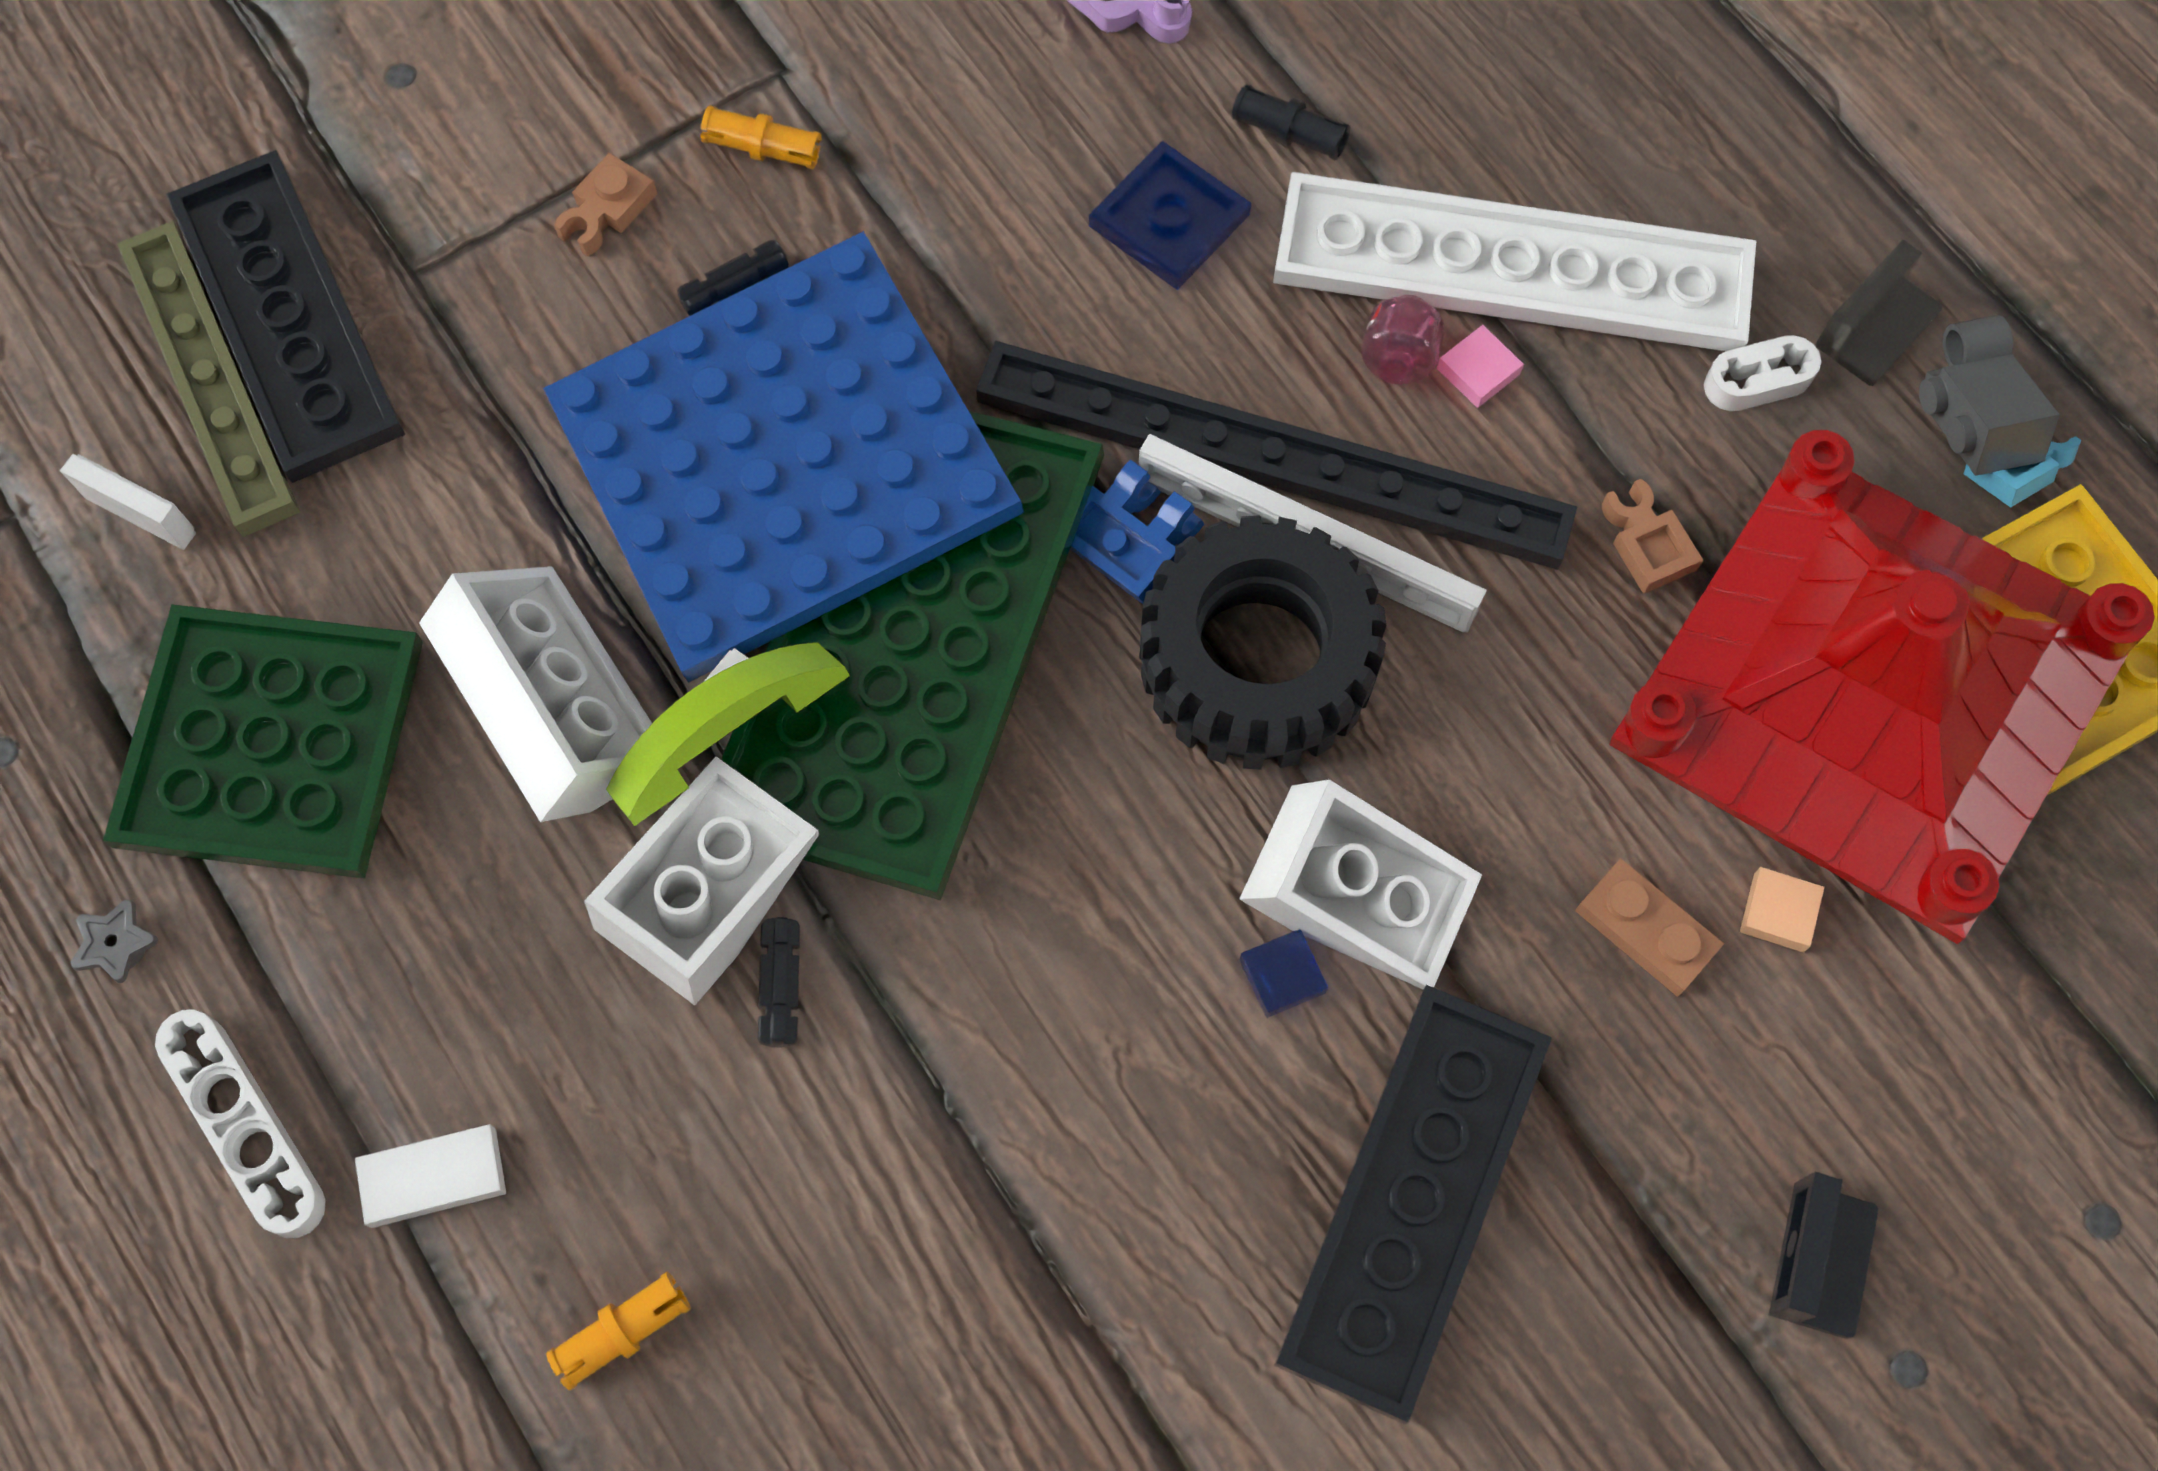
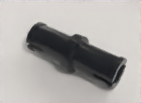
[1232,84,1351,161]

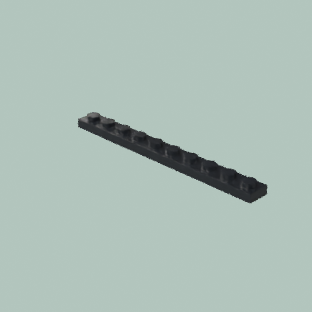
[976,340,1578,570]

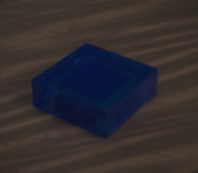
[1239,929,1328,1018]

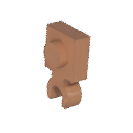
[554,153,658,257]
[1602,479,1703,594]

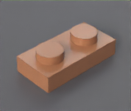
[1575,858,1724,997]

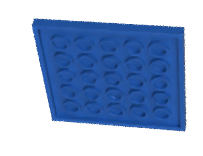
[543,231,1024,683]

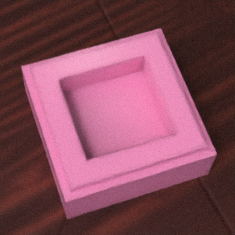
[1437,325,1524,408]

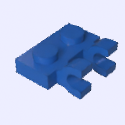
[1070,459,1205,604]

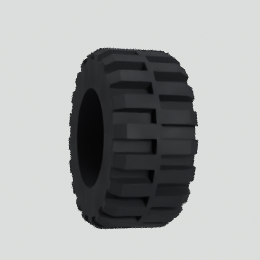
[1139,515,1387,770]

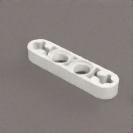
[155,1009,326,1238]

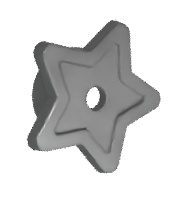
[71,900,158,983]

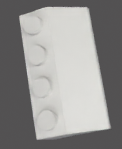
[419,566,652,822]

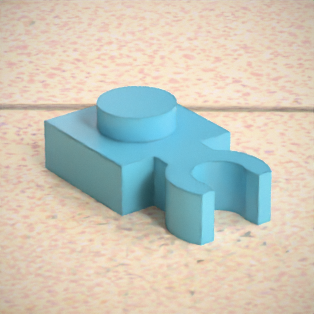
[1964,436,2081,508]

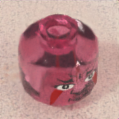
[1361,295,1444,385]

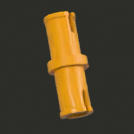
[700,105,822,169]
[546,1271,691,1391]

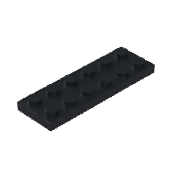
[166,150,406,483]
[1274,985,1552,1425]

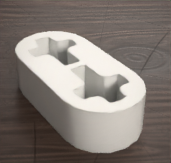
[1704,335,1821,411]

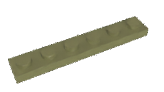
[117,221,301,537]

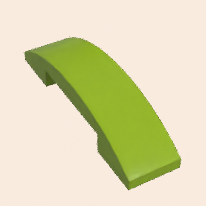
[606,643,850,826]

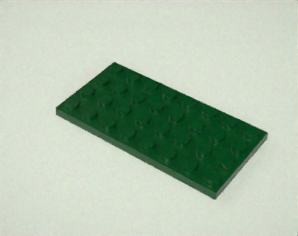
[721,411,1104,901]

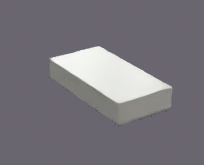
[60,454,196,550]
[355,1124,506,1228]

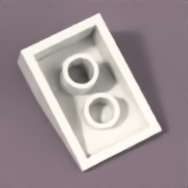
[584,757,819,1005]
[1240,780,1482,989]

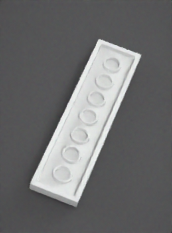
[1273,172,1756,351]

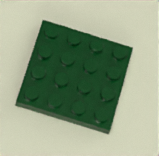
[103,604,423,879]

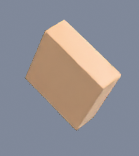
[1740,867,1824,953]

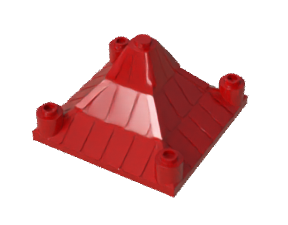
[1609,430,2155,944]

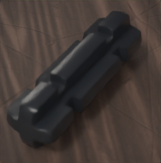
[677,240,789,316]
[757,917,800,1048]

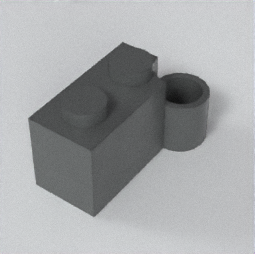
[1919,315,2060,476]

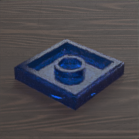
[1089,140,1252,290]

